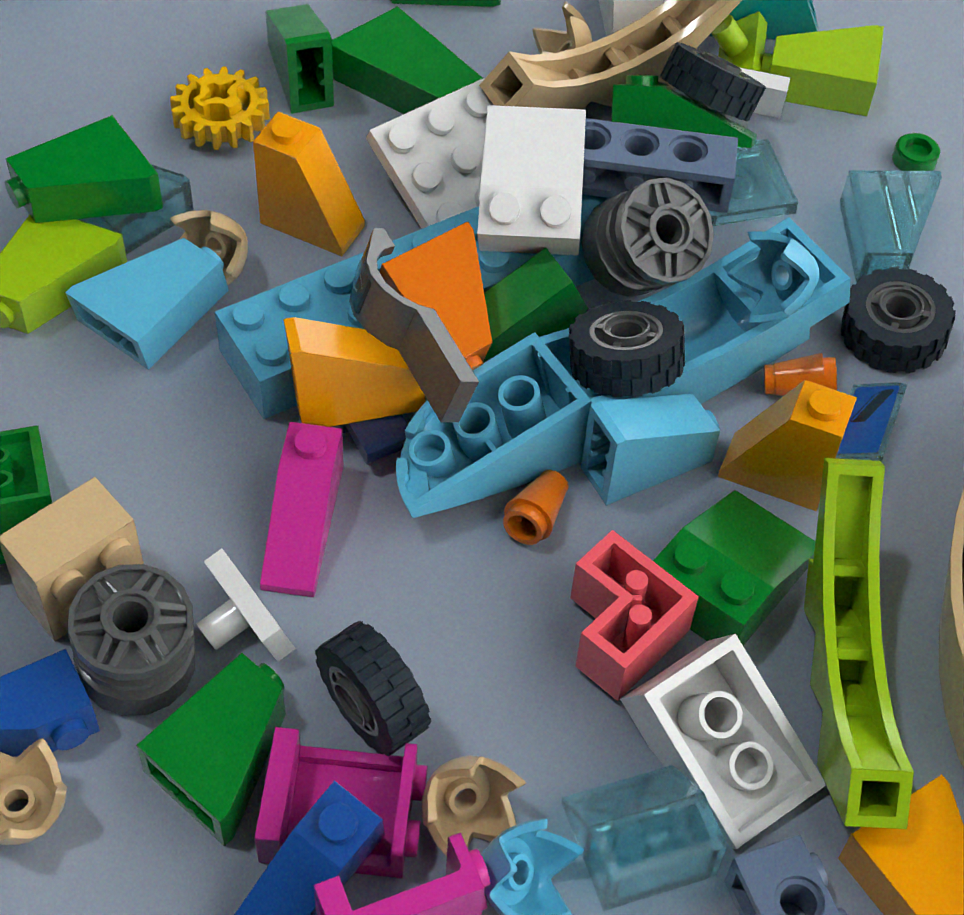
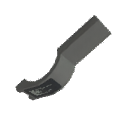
[349,228,479,422]

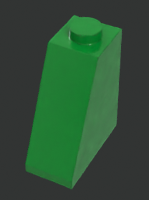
[265,4,334,114]
[5,115,163,223]
[483,248,589,363]
[136,653,286,847]

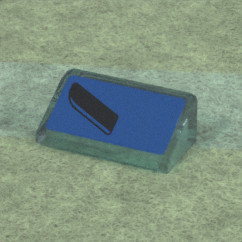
[836,382,908,462]

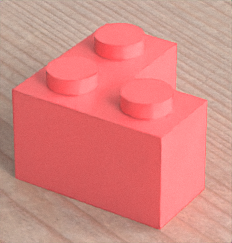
[570,530,699,701]

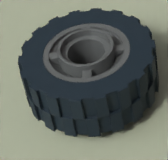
[660,42,766,121]
[841,267,956,373]
[569,300,685,397]
[315,621,431,756]

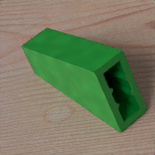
[332,6,483,114]

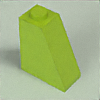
[761,25,884,116]
[0,215,127,334]

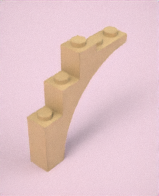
[479,0,742,109]

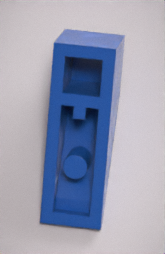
[0,649,100,756]
[234,780,385,915]

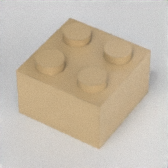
[0,477,144,642]

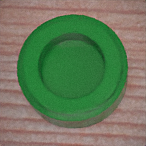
[892,133,940,176]

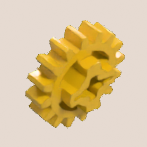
[170,66,270,150]

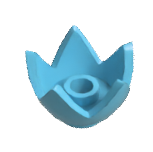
[727,231,819,323]
[481,818,584,915]

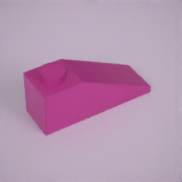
[260,422,344,597]

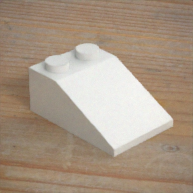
[477,105,586,255]
[620,634,826,849]

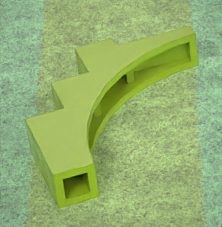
[803,458,914,829]

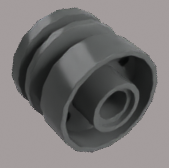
[581,177,714,297]
[68,564,195,716]

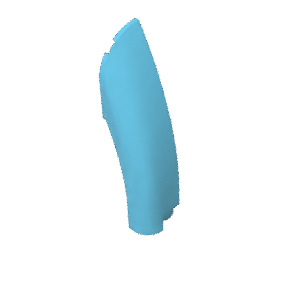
[396,217,851,518]

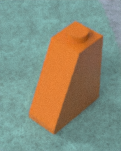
[380,221,492,370]

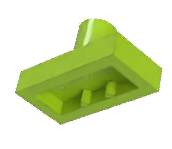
[711,11,767,72]

